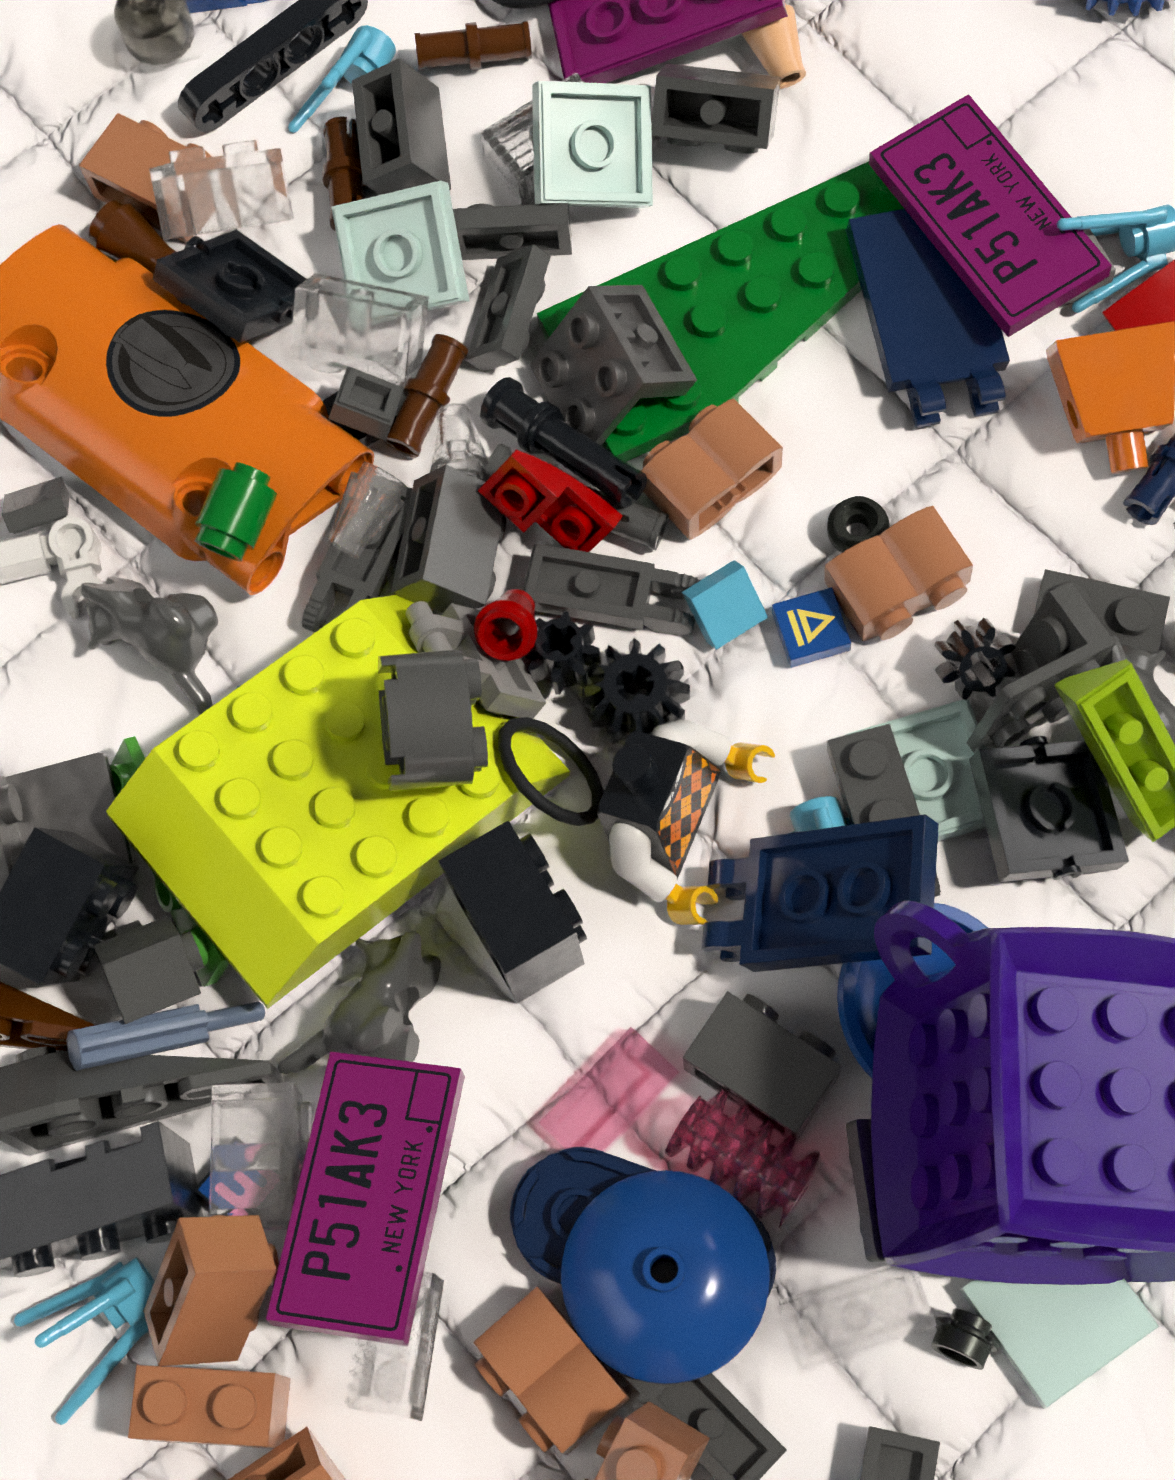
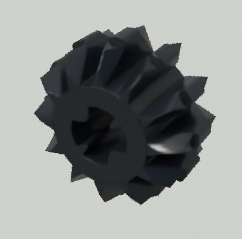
[582,638,690,744]

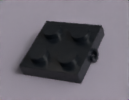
[152,229,323,343]
[969,736,1129,882]

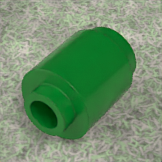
[194,462,277,562]

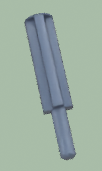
[67,1001,266,1071]

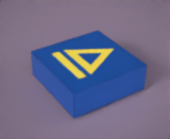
[772,587,851,668]

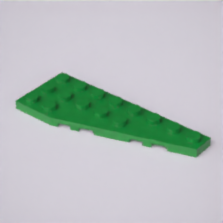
[537,161,904,463]

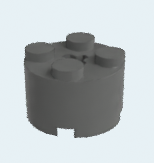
[378,649,488,791]

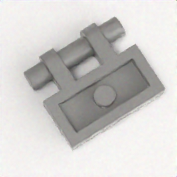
[406,601,546,718]

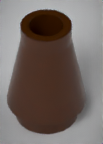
[88,200,177,274]

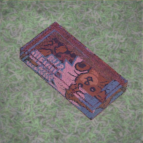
[539,1027,680,1164]

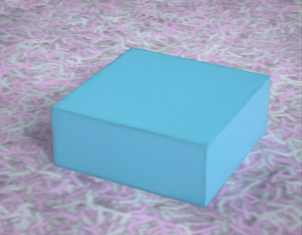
[682,560,768,650]

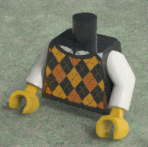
[597,719,775,925]

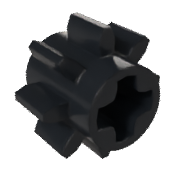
[525,611,602,695]
[934,617,1016,700]

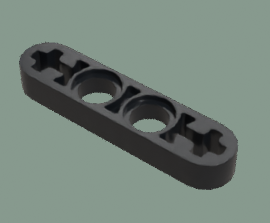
[178,0,368,132]

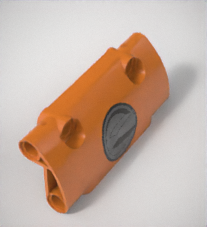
[0,224,374,595]

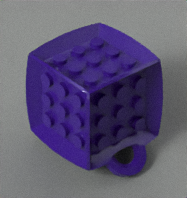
[871,901,1175,1285]

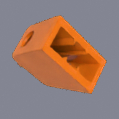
[1046,321,1175,474]

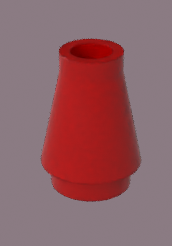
[474,589,537,661]

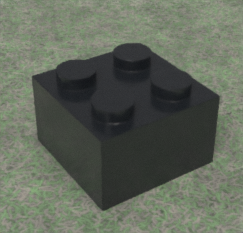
[439,820,587,1003]
[0,827,139,985]

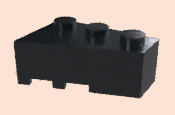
[0,1121,204,1278]

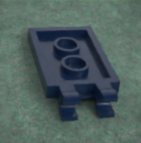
[846,209,1010,428]
[701,814,939,972]

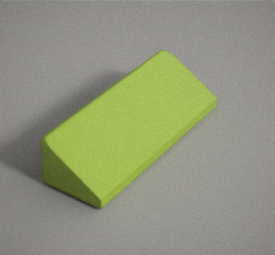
[1054,659,1175,842]

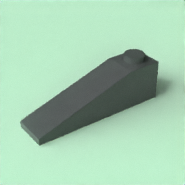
[0,1047,284,1156]

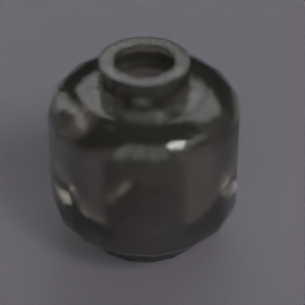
[114,0,195,66]

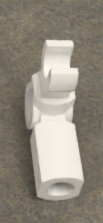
[0,516,104,620]

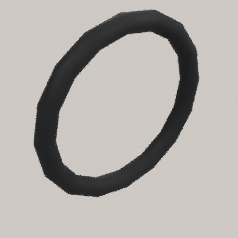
[497,717,604,826]

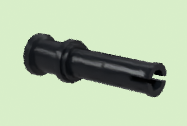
[480,377,647,508]

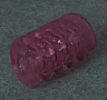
[665,1089,821,1230]

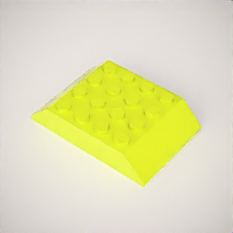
[106,595,570,1009]

